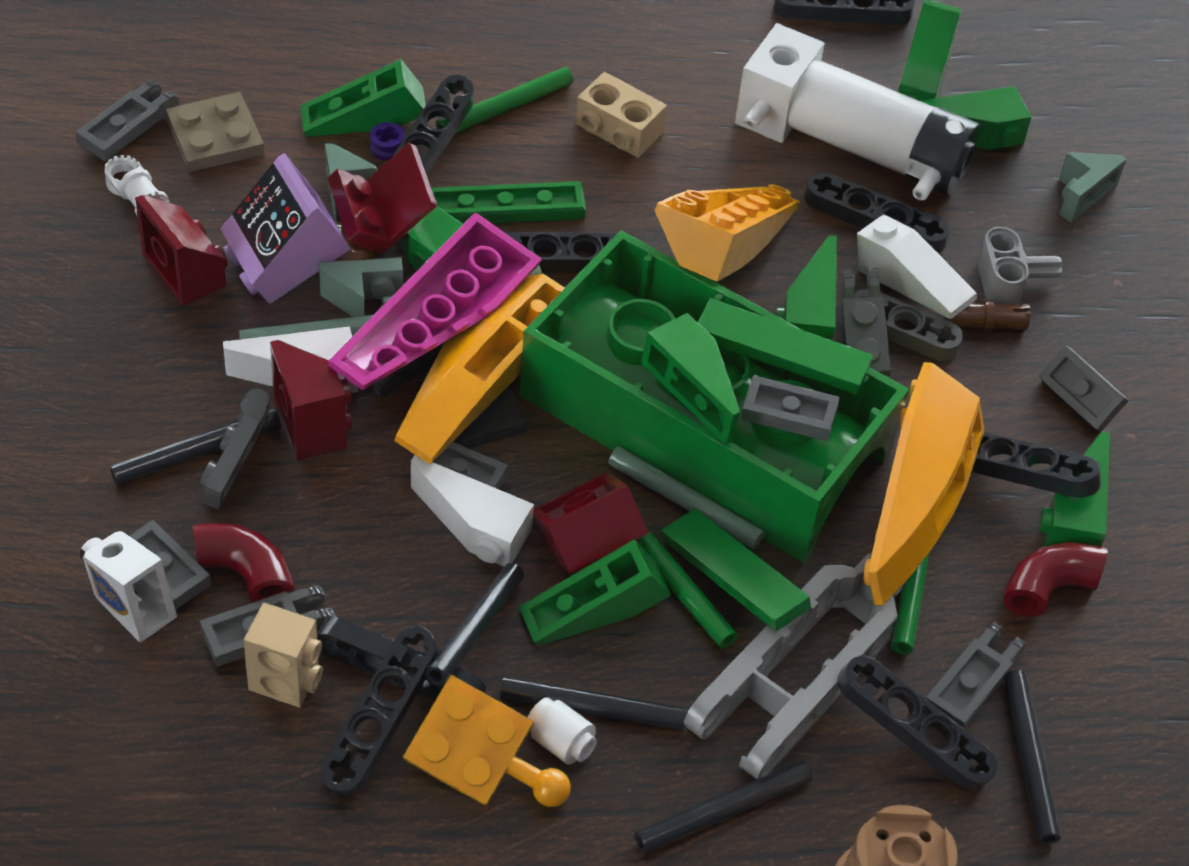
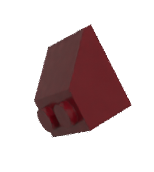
[135,194,228,305]
[270,340,352,460]
[533,472,649,573]

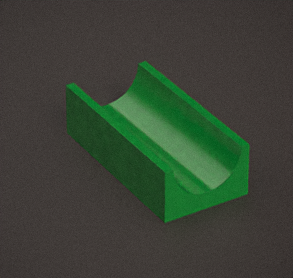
[519,230,909,563]

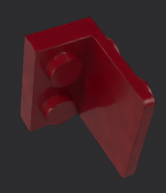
[327,143,437,254]

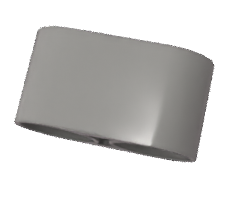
[978,227,1062,305]

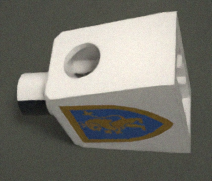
[80,531,177,643]

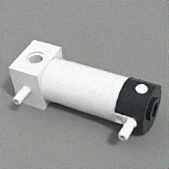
[735,23,981,201]

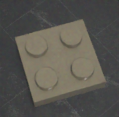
[166,92,265,173]

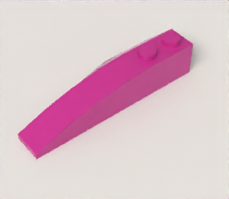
[328,212,542,390]

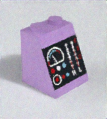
[220,153,351,304]

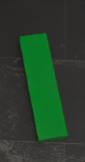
[431,181,586,224]
[698,298,873,395]
[661,508,811,632]

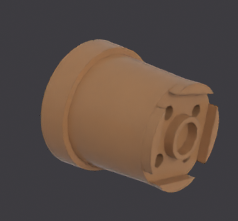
[835,805,957,866]

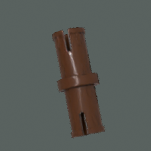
[945,300,1030,332]

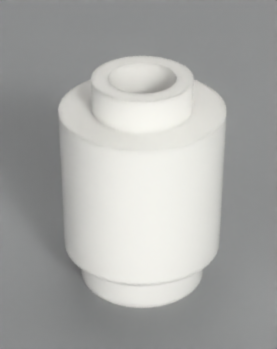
[527,698,597,765]

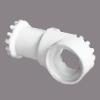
[105,155,169,217]

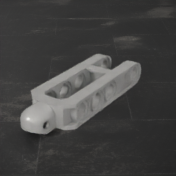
[684,553,904,779]

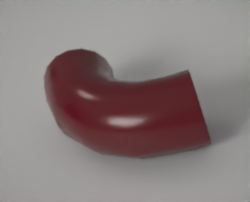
[192,523,295,602]
[1003,542,1108,617]

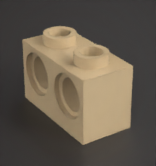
[576,72,667,158]
[244,602,323,708]

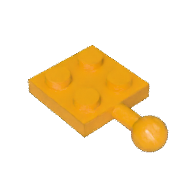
[403,675,571,807]

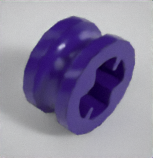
[370,122,405,161]

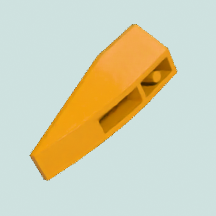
[655,184,800,282]
[394,274,564,464]
[864,362,984,605]

